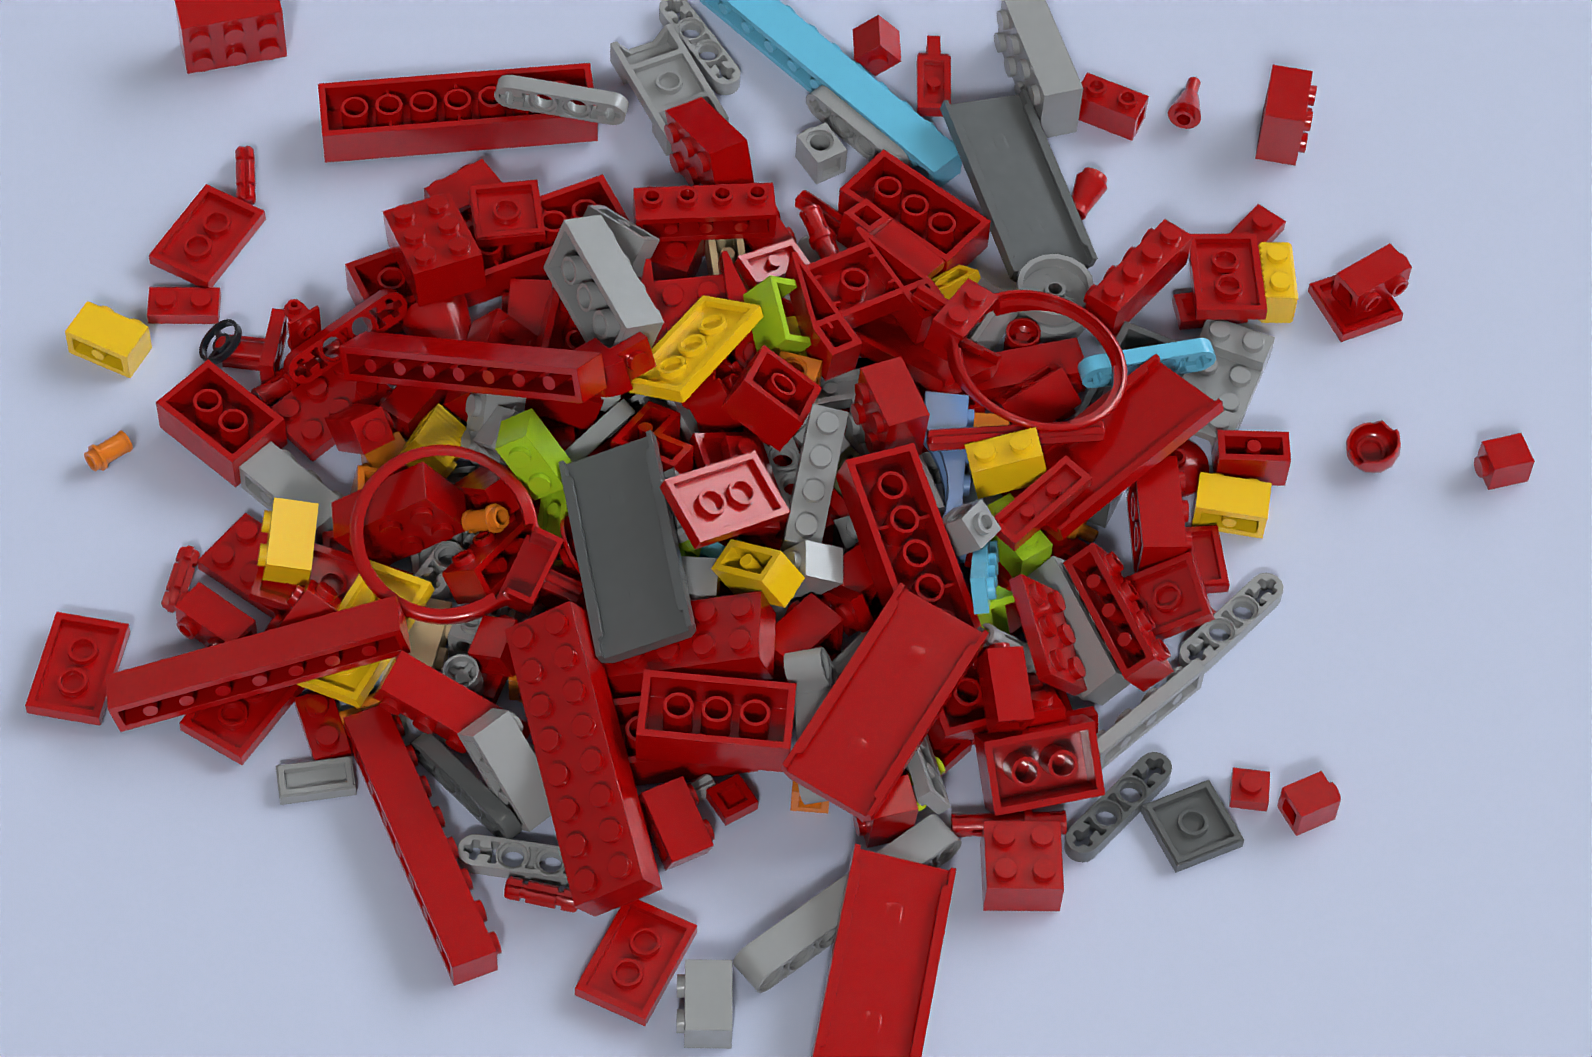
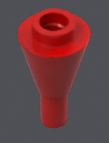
[1168,77,1201,129]

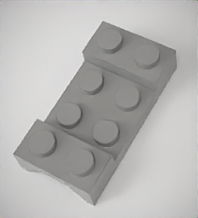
[610,23,729,156]
[1183,320,1275,447]

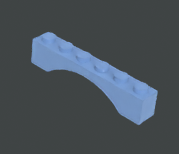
[923,391,974,580]

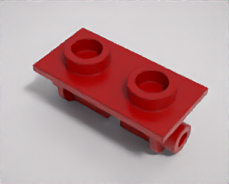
[284,299,321,363]

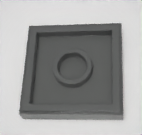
[1141,780,1244,873]

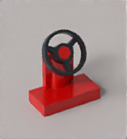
[199,308,288,384]

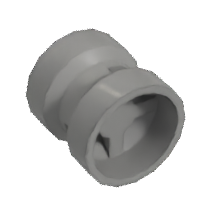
[442,654,485,696]

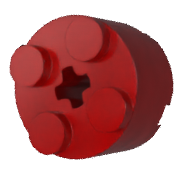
[681,356,744,433]

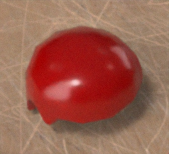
[1346,420,1401,473]

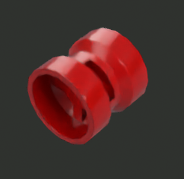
[1003,318,1041,351]

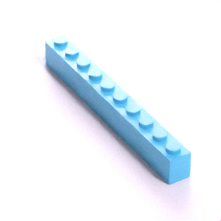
[700,0,962,187]

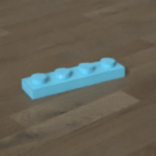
[970,540,1000,614]

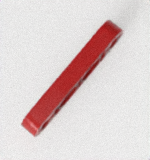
[284,288,408,384]

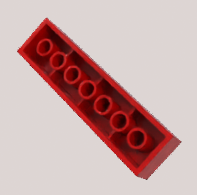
[318,63,598,163]
[345,174,630,334]
[835,443,988,750]
[504,601,663,917]

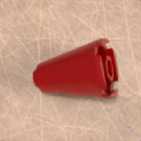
[400,294,472,340]

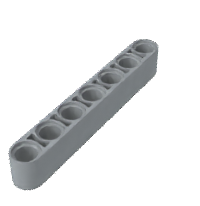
[733,814,962,993]

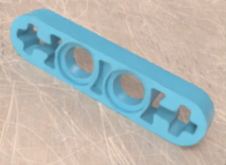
[1077,338,1216,388]

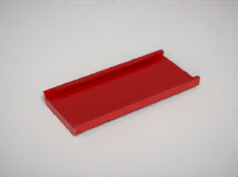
[781,298,1001,394]
[1001,354,1224,541]
[781,582,989,822]
[811,844,956,1057]

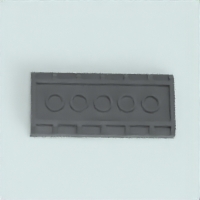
[940,89,1098,282]
[558,430,697,663]

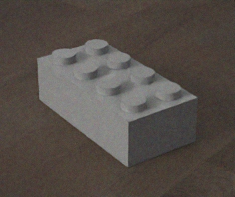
[994,0,1083,138]
[543,214,664,349]

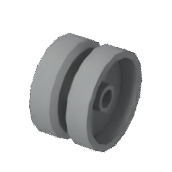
[1015,254,1094,343]

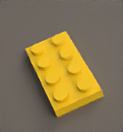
[628,295,764,403]
[297,560,435,708]

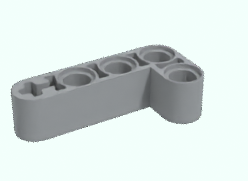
[784,647,838,805]

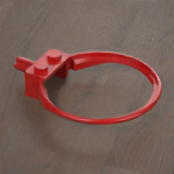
[911,278,1127,432]
[350,445,583,625]

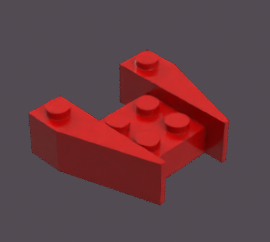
[785,226,944,381]
[628,251,757,395]

